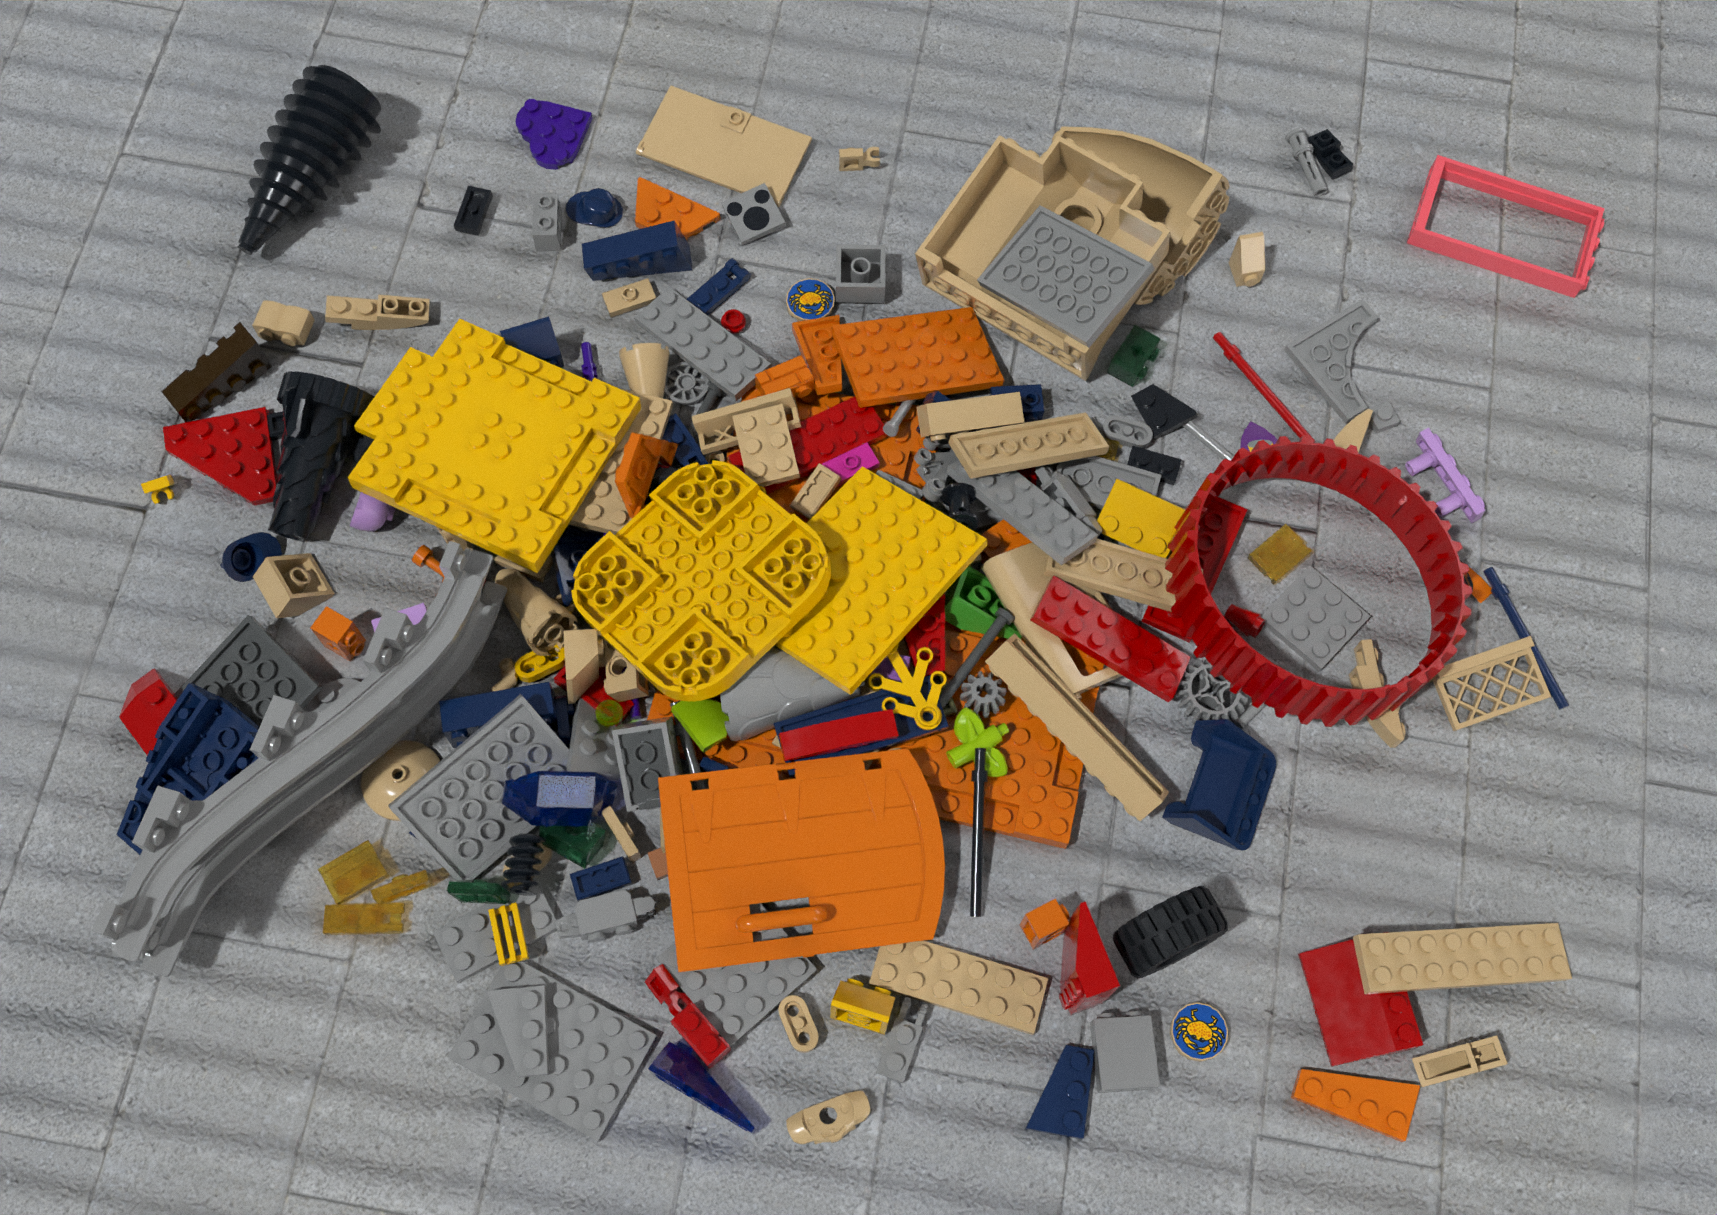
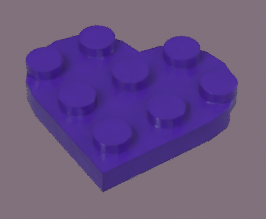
[515,99,593,170]

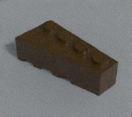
[161,322,272,423]

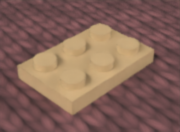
[732,404,800,487]

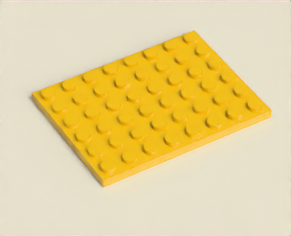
[775,466,988,695]

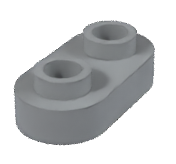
[1102,415,1153,449]

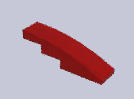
[779,709,899,761]

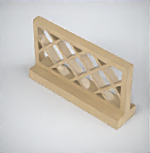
[1429,636,1551,731]

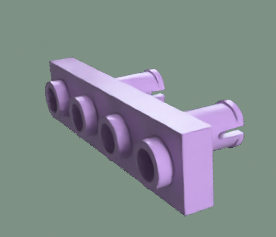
[1405,428,1486,524]

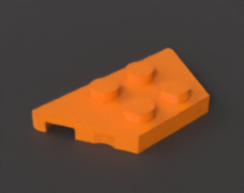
[635,177,721,240]

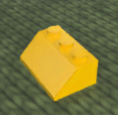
[1097,478,1185,558]

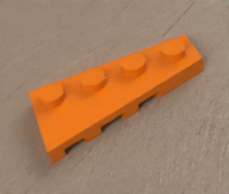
[792,315,842,395]
[1291,1069,1420,1142]

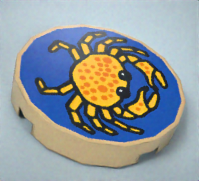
[786,278,835,322]
[1169,1002,1228,1062]

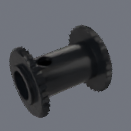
[941,483,979,531]

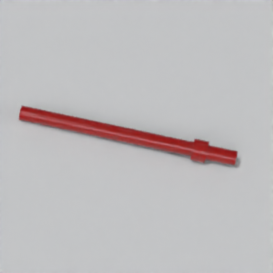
[1213,332,1316,443]

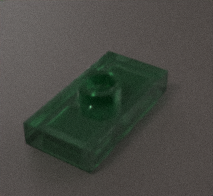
[446,879,511,904]

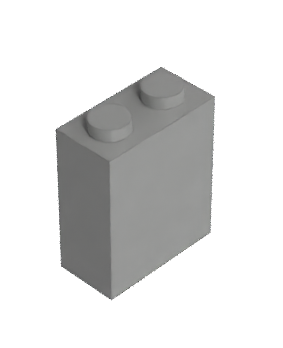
[1090,1011,1160,1093]

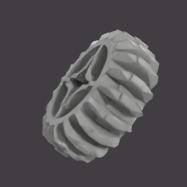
[1175,659,1248,724]

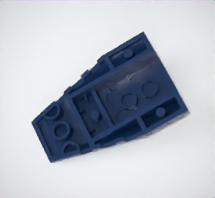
[116,683,259,855]

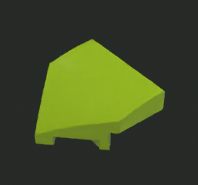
[671,699,729,753]

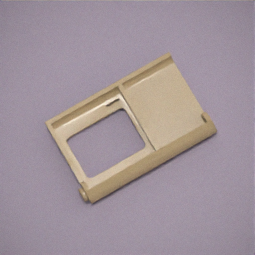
[981,542,1123,700]

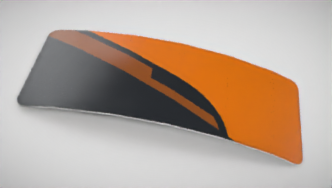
[1460,560,1492,603]

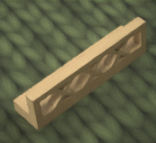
[692,388,801,455]

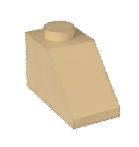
[1228,232,1265,287]

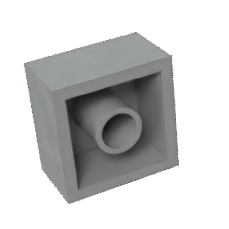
[836,244,885,303]

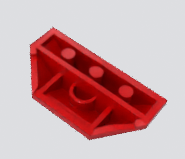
[119,668,178,756]

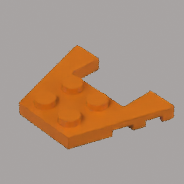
[615,432,678,518]

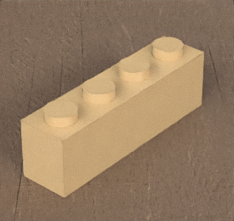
[916,392,1024,441]

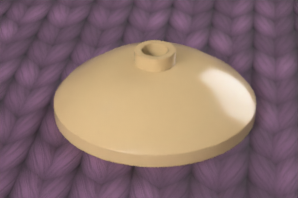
[361,740,440,821]

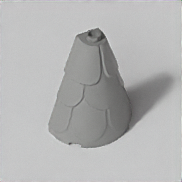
[720,645,865,741]

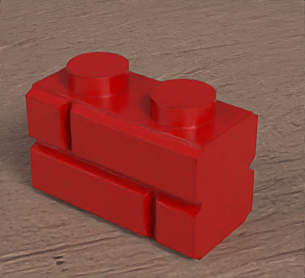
[670,1002,731,1069]

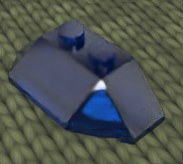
[501,771,618,827]

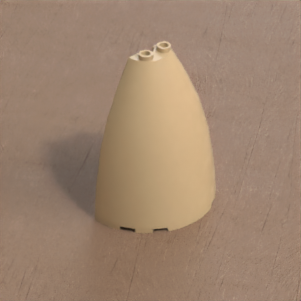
[1040,126,1230,305]

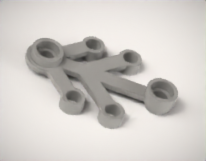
[914,433,958,502]

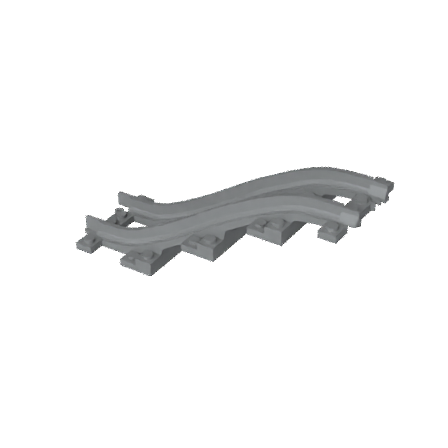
[92,541,507,977]

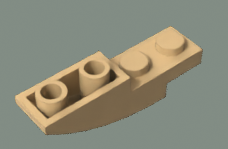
[325,295,430,330]
[1349,639,1405,748]

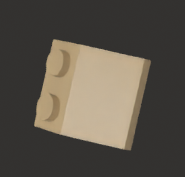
[253,553,334,618]
[563,629,604,704]

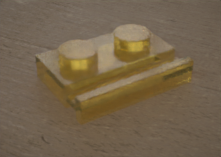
[1247,524,1312,585]
[318,840,389,905]

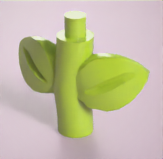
[946,707,1009,777]

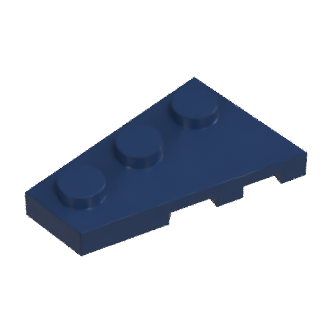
[1025,1045,1094,1139]

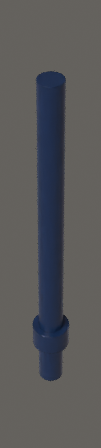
[1483,567,1569,710]

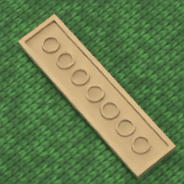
[1353,923,1572,994]

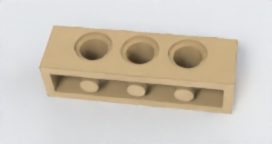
[602,637,648,702]

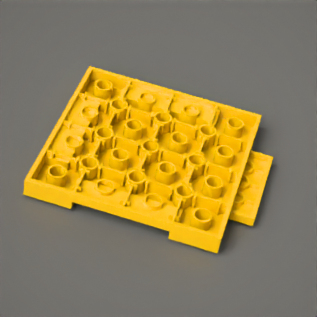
[348,318,641,573]

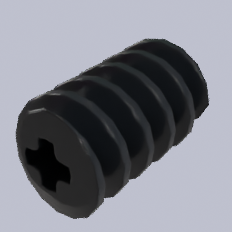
[501,834,546,896]

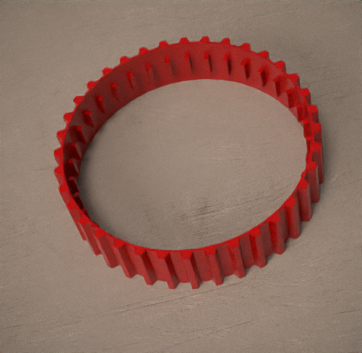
[1165,436,1472,727]

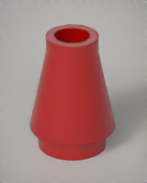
[1224,604,1266,638]

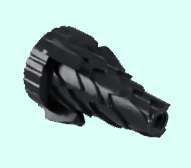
[268,371,375,542]

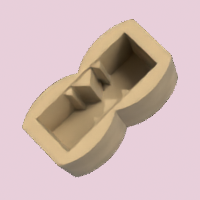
[252,300,315,346]

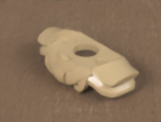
[786,1091,870,1144]

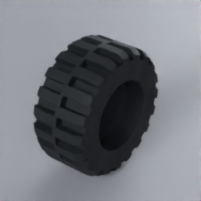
[1113,885,1228,979]

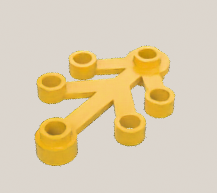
[868,643,947,730]

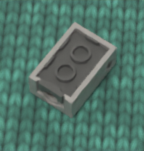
[612,716,683,812]

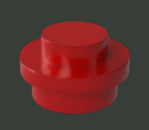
[721,309,746,334]

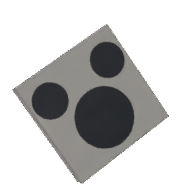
[721,183,786,246]

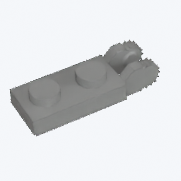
[876,996,928,1084]

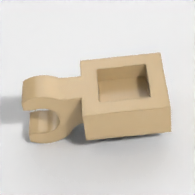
[839,147,880,171]

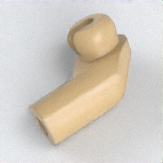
[490,658,518,692]

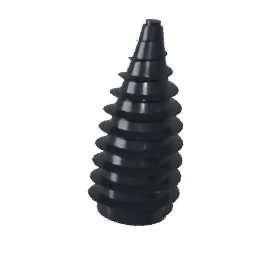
[238,65,381,255]

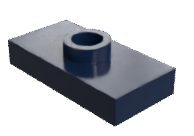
[569,856,632,901]

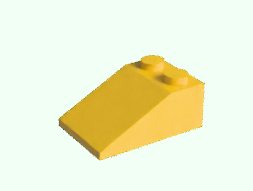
[830,978,896,1035]

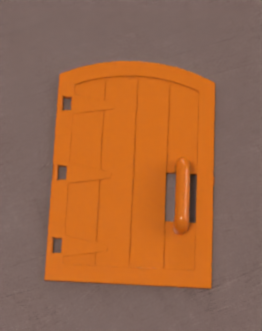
[658,748,945,972]

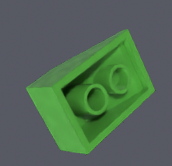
[945,566,1021,639]

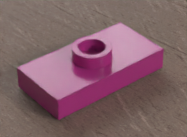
[822,443,880,487]

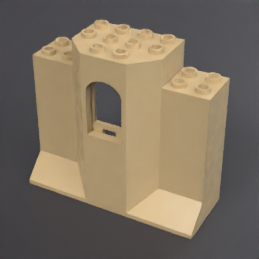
[915,135,1170,381]

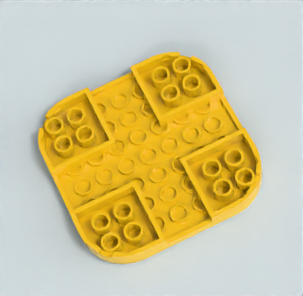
[571,460,831,702]

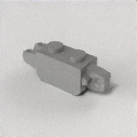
[1035,465,1103,535]
[555,890,656,943]

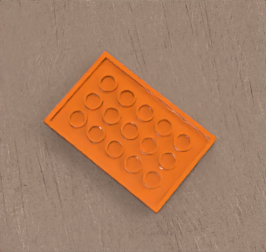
[831,307,1004,408]

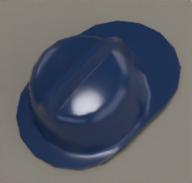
[566,188,623,228]
[220,532,282,582]

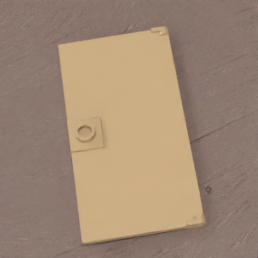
[636,85,812,207]

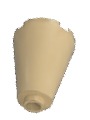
[619,343,670,398]

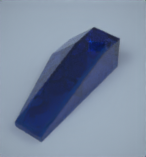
[648,1041,756,1135]

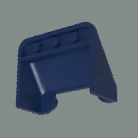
[1162,719,1276,851]

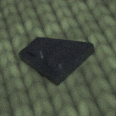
[1131,384,1198,440]

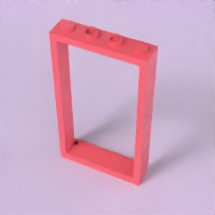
[1407,155,1605,298]

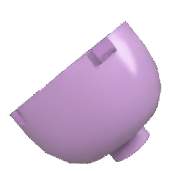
[350,492,395,532]

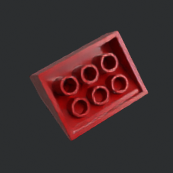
[1058,901,1120,1015]
[1298,932,1423,1067]

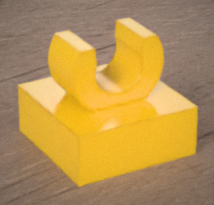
[141,474,175,504]

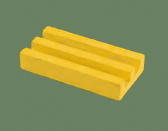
[488,902,529,966]

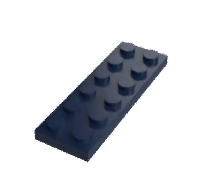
[773,675,948,777]

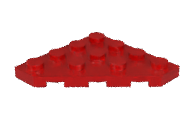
[163,407,278,506]

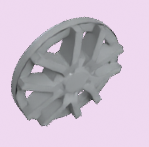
[664,362,709,407]

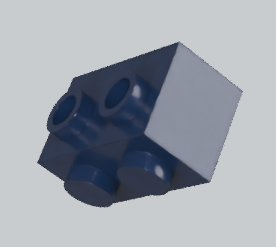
[989,384,1044,424]

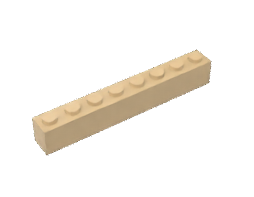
[985,633,1169,821]

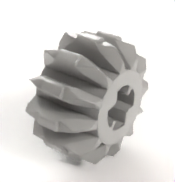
[960,671,1007,718]

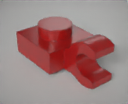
[645,964,692,1016]

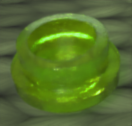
[595,700,623,727]

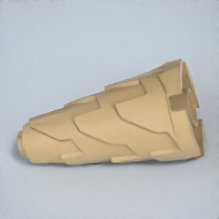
[495,568,578,656]

